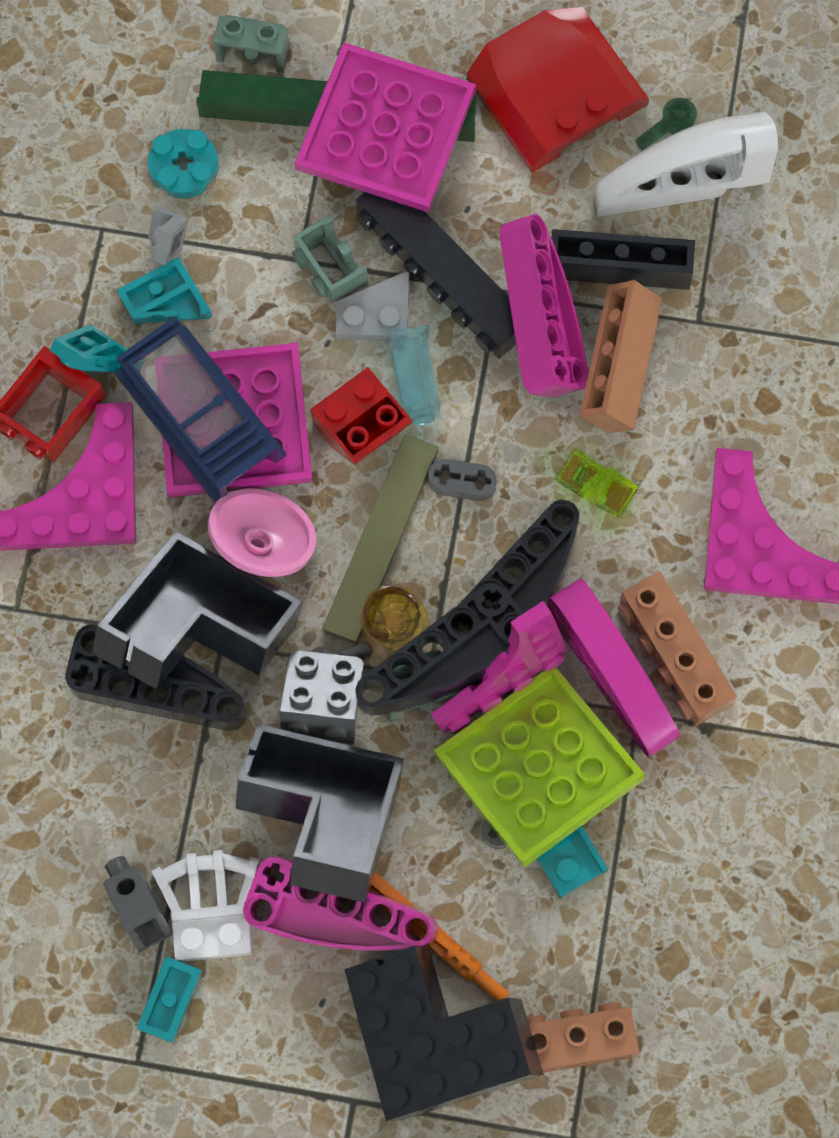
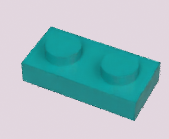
[136,956,202,1044]

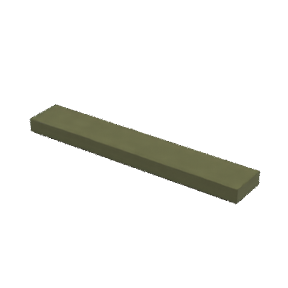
[322,434,438,645]

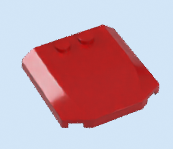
[466,7,649,173]

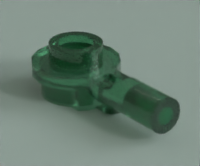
[635,98,697,150]

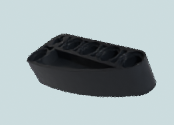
[452,499,579,638]
[355,584,524,716]
[65,624,247,731]

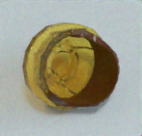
[360,584,430,651]

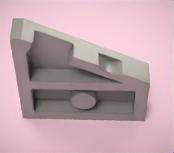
[336,272,409,341]

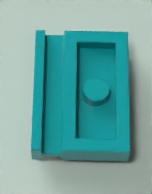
[537,826,608,899]

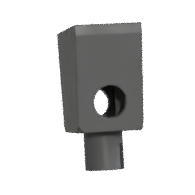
[103,856,173,952]

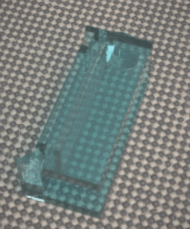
[389,325,441,425]

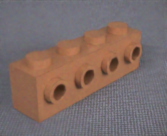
[579,280,662,433]
[618,571,737,727]
[527,1002,639,1073]

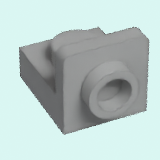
[148,207,189,265]

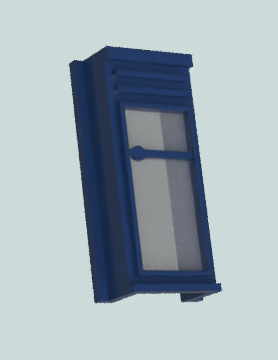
[114,316,287,504]

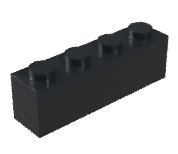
[551,229,695,290]

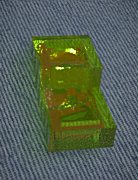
[554,448,639,517]

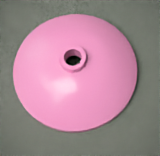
[208,489,316,577]

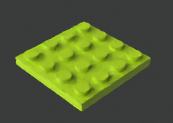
[434,668,645,868]

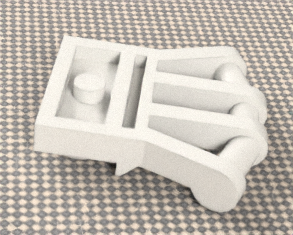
[152,850,261,962]

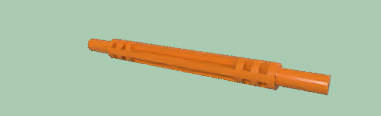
[299,826,510,1001]

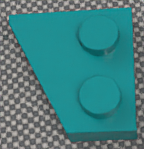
[116,257,213,324]
[50,324,145,373]

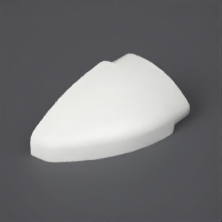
[594,111,778,217]

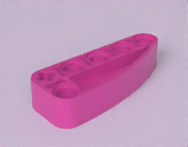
[499,214,589,398]
[548,578,680,757]
[243,857,438,951]

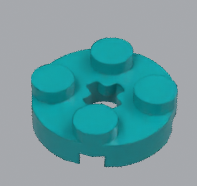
[148,129,219,199]

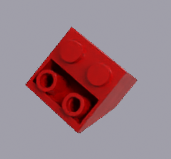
[310,367,413,465]

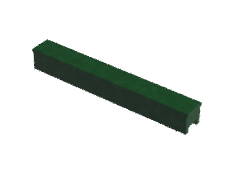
[196,70,477,142]

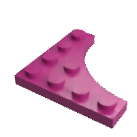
[0,402,136,551]
[704,448,839,604]
[431,601,569,734]

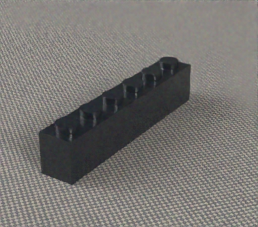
[356,192,516,359]

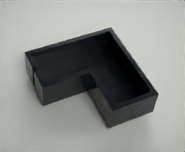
[92,531,303,689]
[235,724,404,903]
[344,946,544,1121]

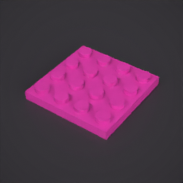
[295,42,476,213]
[155,343,313,498]

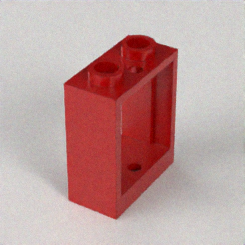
[0,345,106,463]

